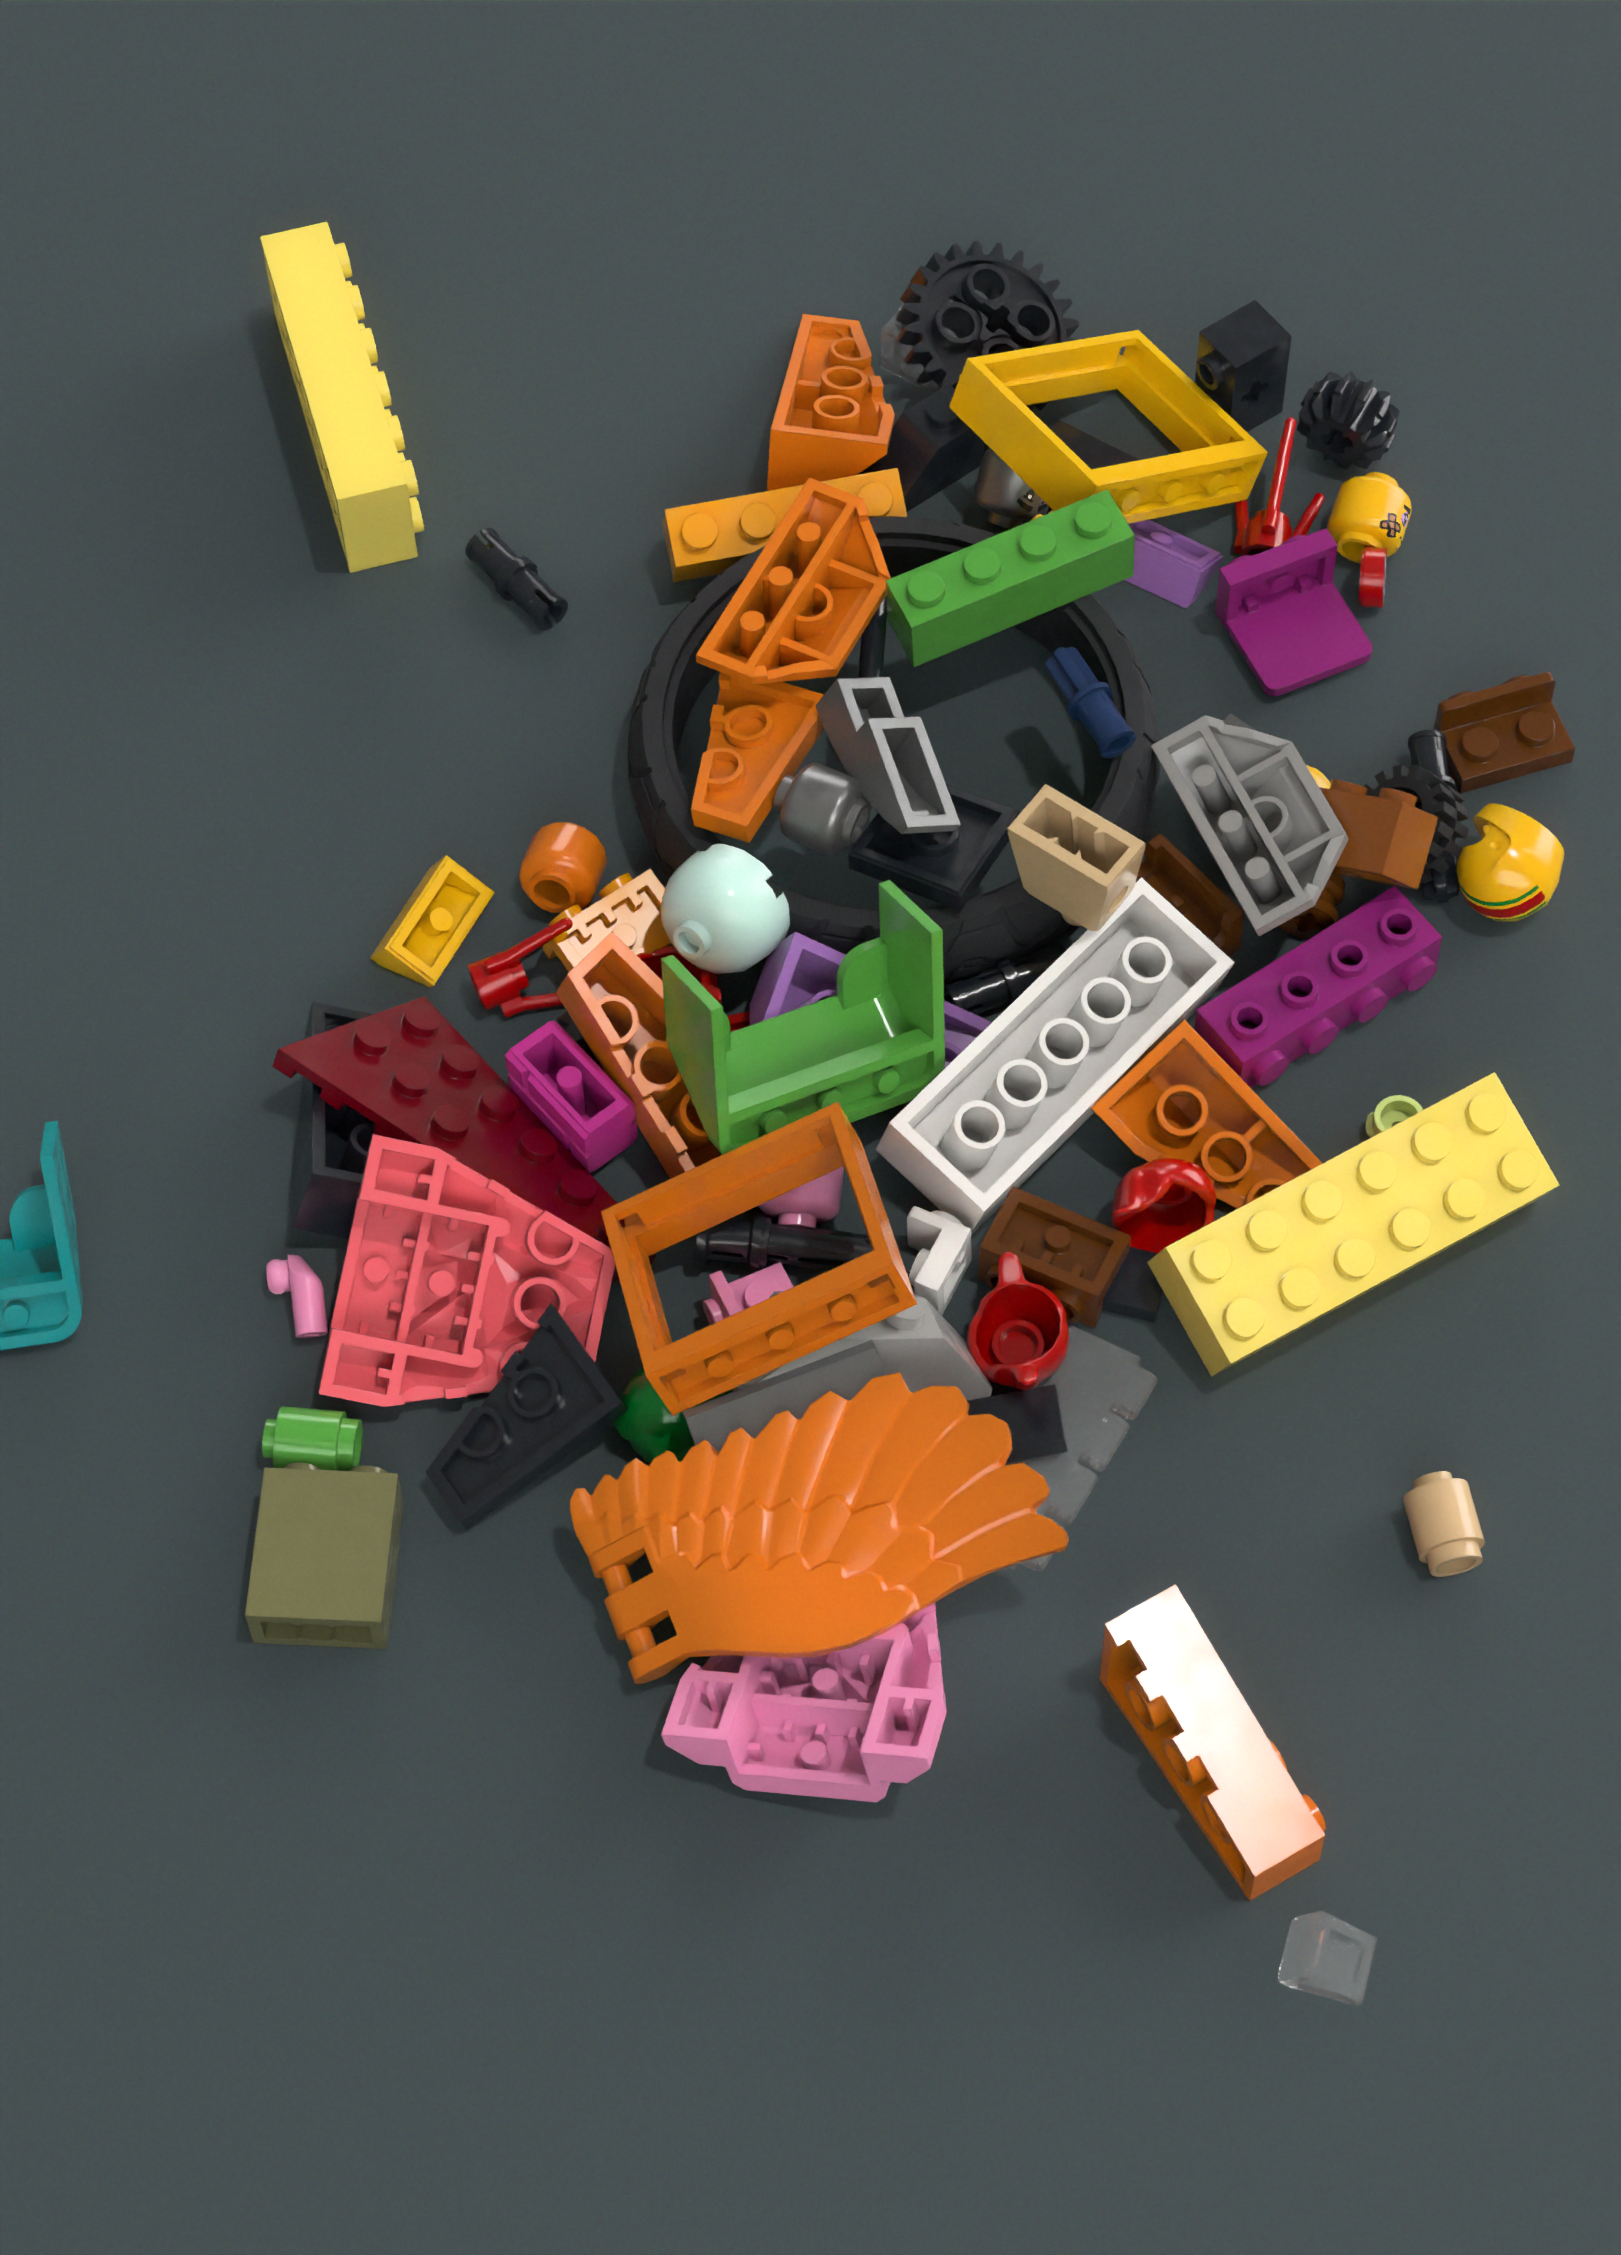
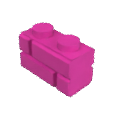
[505,1020,638,1173]

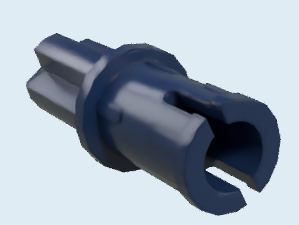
[1046,647,1136,758]

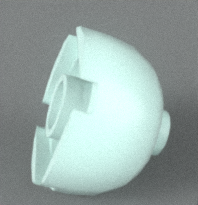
[661,844,790,974]

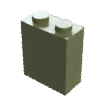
[245,1463,404,1649]

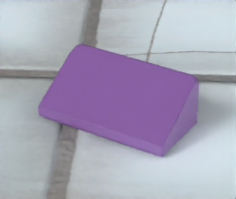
[1125,520,1224,608]

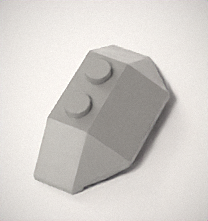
[1151,715,1349,936]
[732,1291,993,1400]

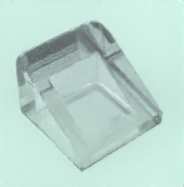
[1277,1910,1377,2005]

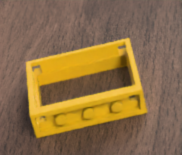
[949,330,1268,524]

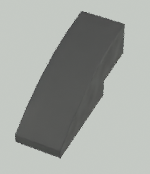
[815,677,961,834]

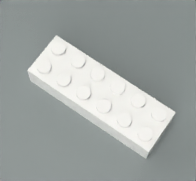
[876,877,1235,1235]

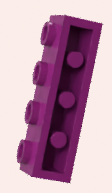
[1194,886,1442,1088]

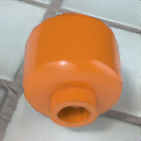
[519,822,607,913]

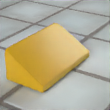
[370,855,495,988]

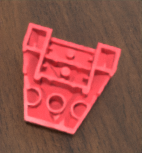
[318,1134,615,1407]

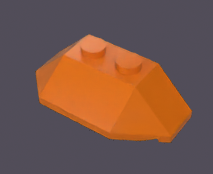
[696,477,891,685]

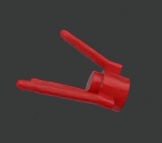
[1233,417,1325,556]
[467,907,587,1018]

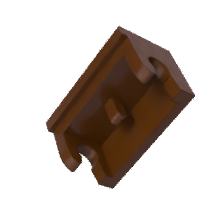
[1136,833,1245,957]

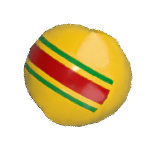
[1457,803,1565,922]

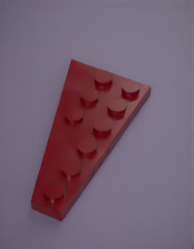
[272,996,657,1282]

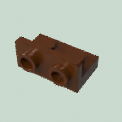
[1434,671,1575,794]
[978,1187,1131,1328]

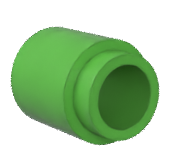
[262,1406,363,1471]

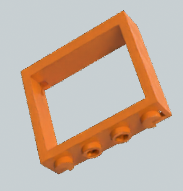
[601,1102,917,1416]

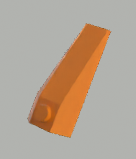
[767,314,895,490]
[1091,1019,1323,1209]

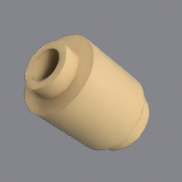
[1403,1471,1485,1577]

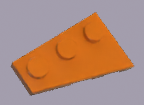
[691,672,824,843]

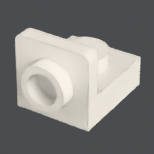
[907,1206,972,1315]

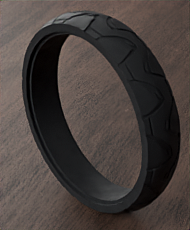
[627,516,1160,983]

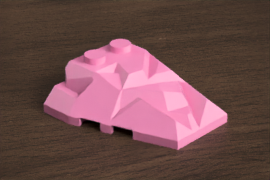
[661,1602,947,1802]

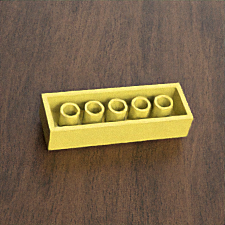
[260,222,424,573]
[1147,1072,1559,1377]

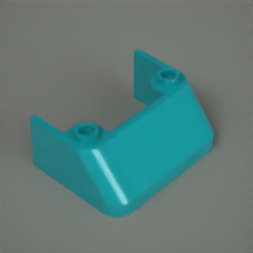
[0,1121,83,1350]

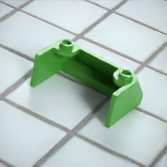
[661,880,945,1155]

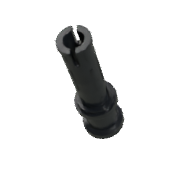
[694,1213,873,1272]

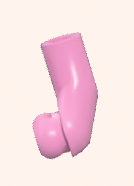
[266,1255,328,1338]

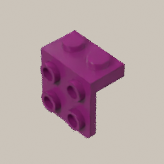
[1215,528,1373,696]

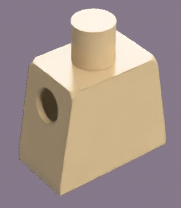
[1007,784,1145,931]

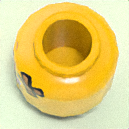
[1327,472,1412,563]

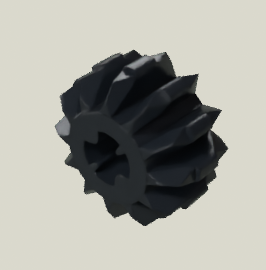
[1296,371,1400,469]

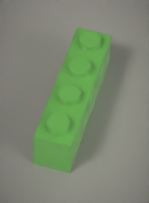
[885,489,1135,667]

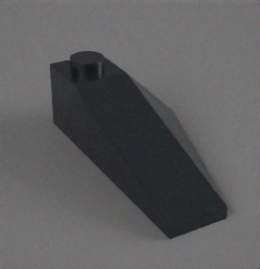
[292,1002,375,1239]

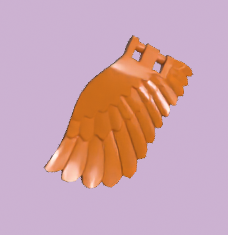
[570,1372,1069,1684]

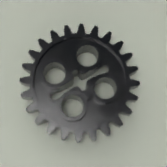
[896,241,1079,411]

